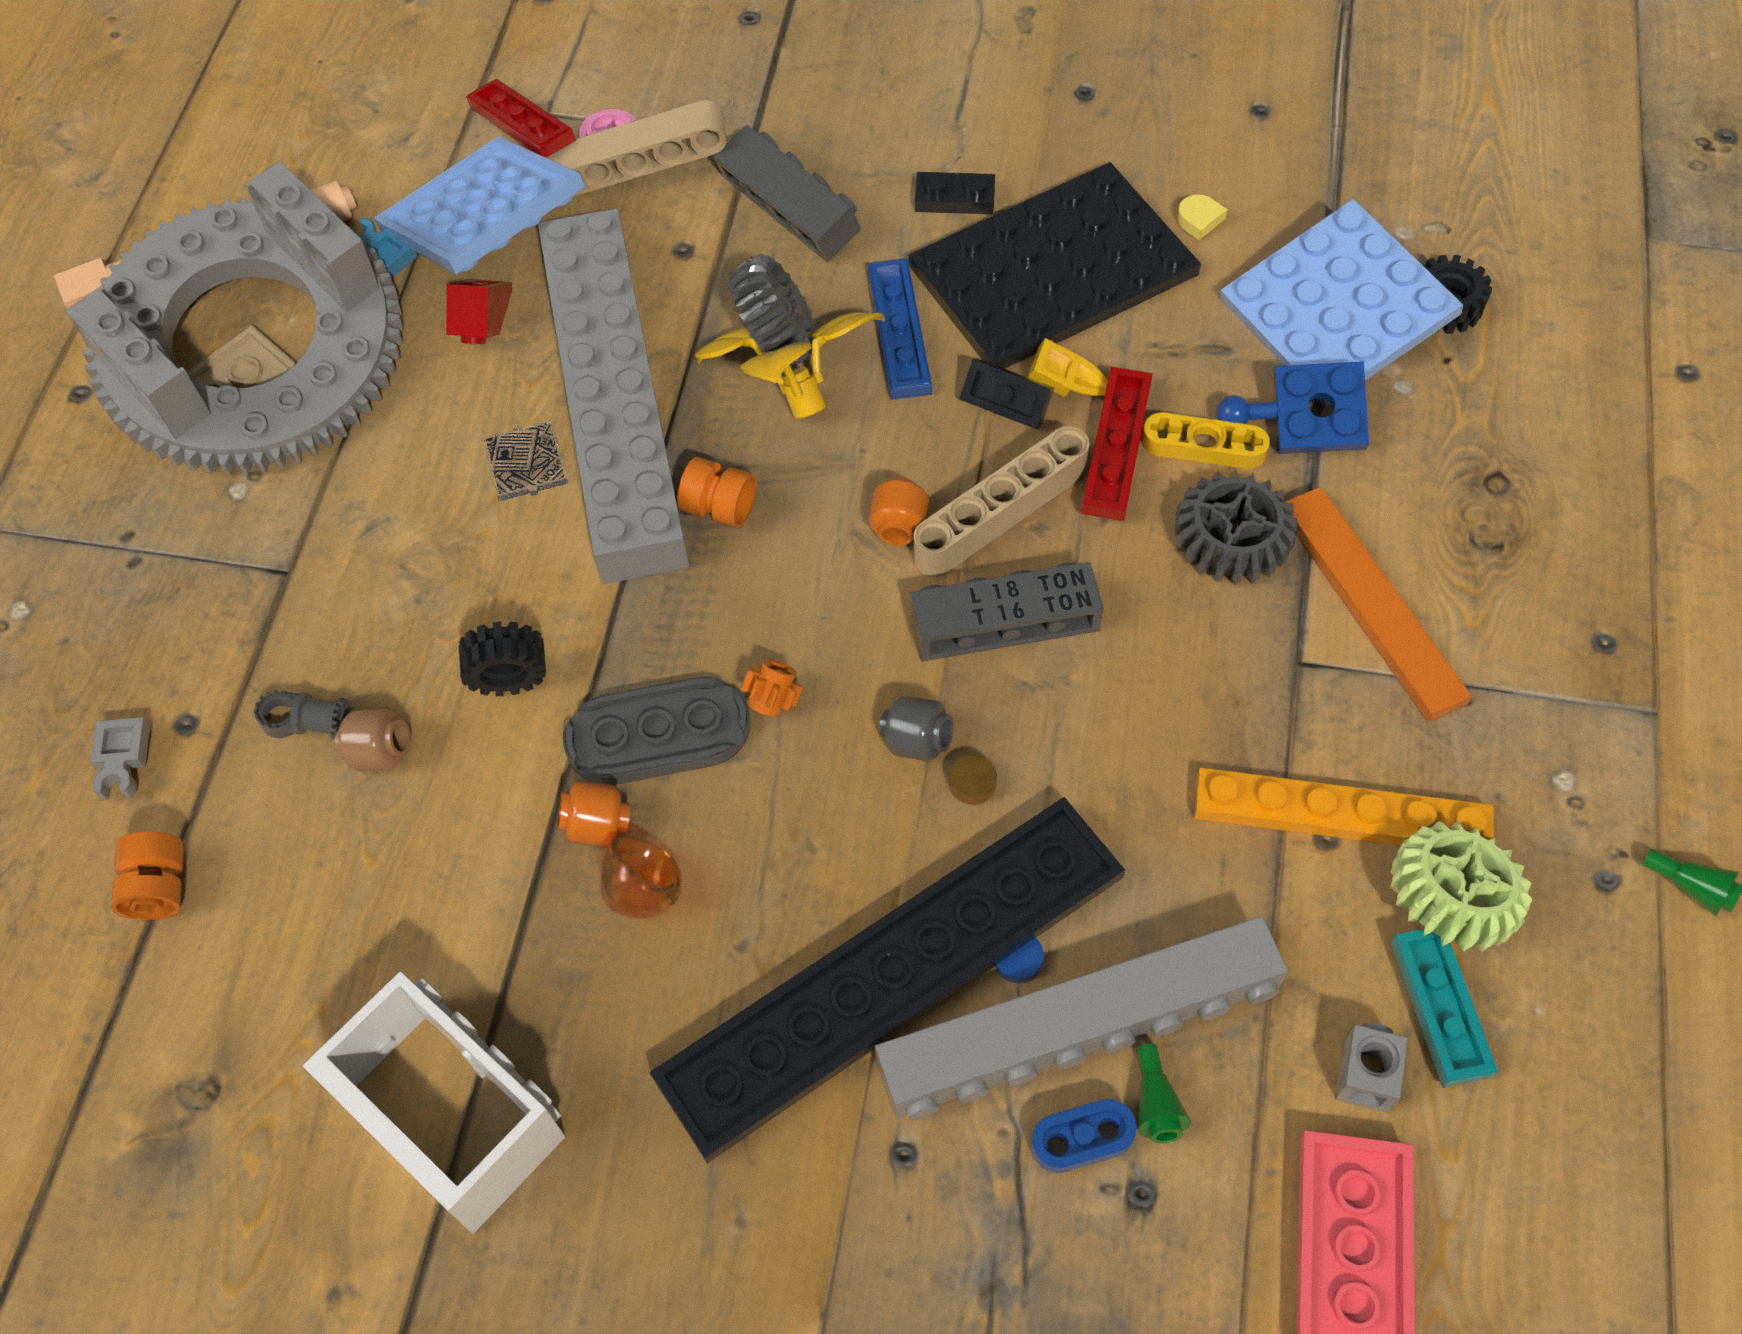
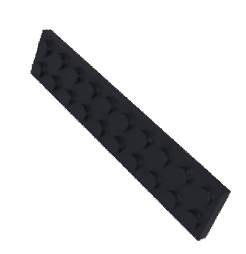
[649,797,1125,1163]

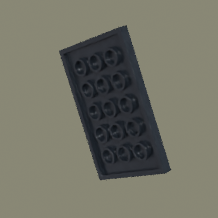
[908,162,1201,369]

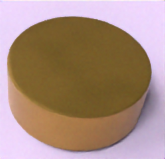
[949,754,997,805]

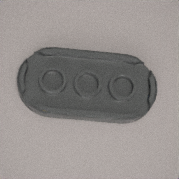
[563,677,751,785]

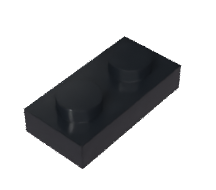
[915,172,995,215]
[959,358,1054,429]

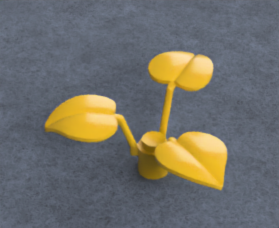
[694,312,885,419]

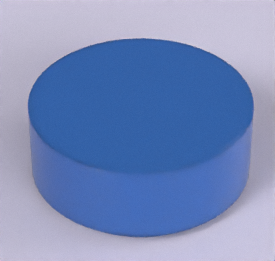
[994,937,1044,983]

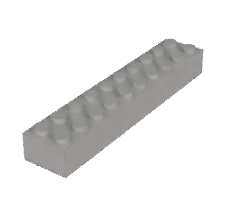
[538,208,690,585]

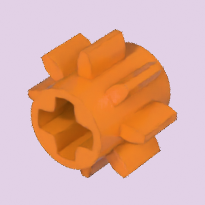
[741,659,803,717]

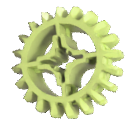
[1390,821,1533,952]

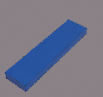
[867,259,932,400]

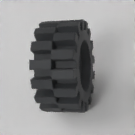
[1422,255,1492,334]
[459,622,546,696]

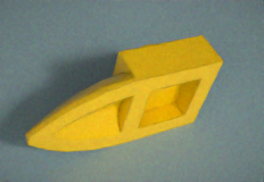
[1028,338,1108,397]

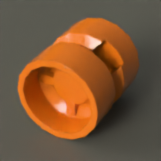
[677,457,757,529]
[111,831,184,920]

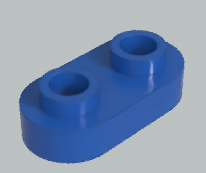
[1031,1099,1137,1173]

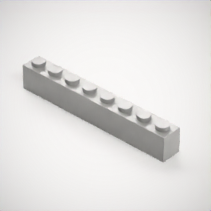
[875,916,1289,1120]

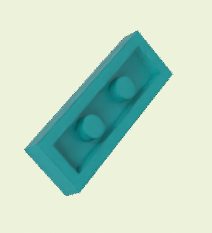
[1390,929,1498,1088]

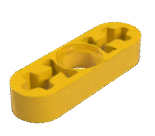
[1142,412,1270,469]

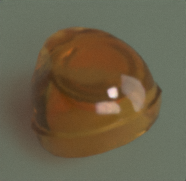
[600,836,682,919]

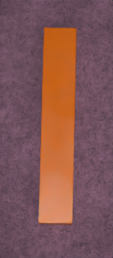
[1285,487,1472,722]

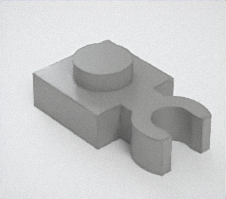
[90,717,150,801]

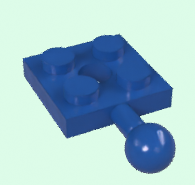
[1216,361,1369,454]

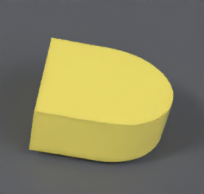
[1177,195,1228,240]

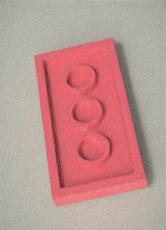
[1296,1130,1415,1334]

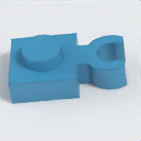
[357,218,418,278]

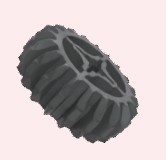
[728,253,817,366]
[1174,469,1297,586]

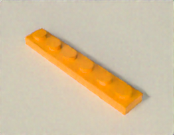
[1194,768,1494,846]

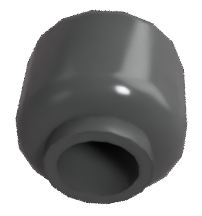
[879,696,953,761]

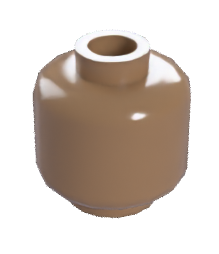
[335,708,411,771]

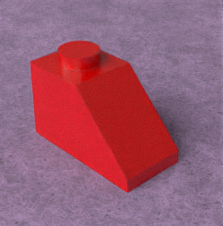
[446,279,512,344]

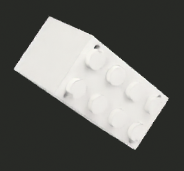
[303,971,565,1234]

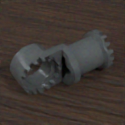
[254,690,351,740]

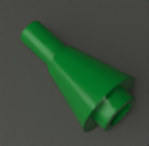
[1642,848,1742,917]
[1137,1043,1191,1144]

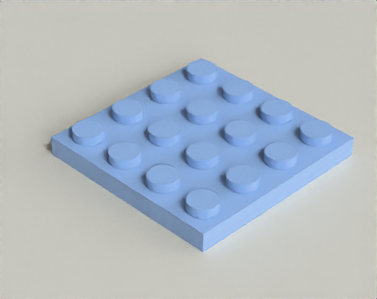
[373,136,585,275]
[1220,199,1463,409]

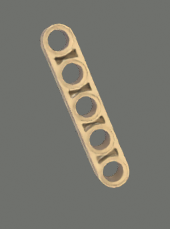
[547,100,726,196]
[914,426,1090,577]

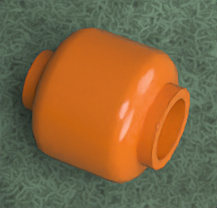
[869,477,929,546]
[557,781,630,847]

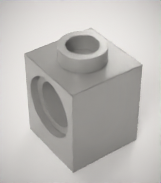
[1335,1023,1408,1113]

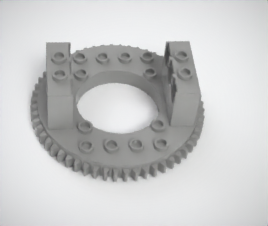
[65,161,403,475]

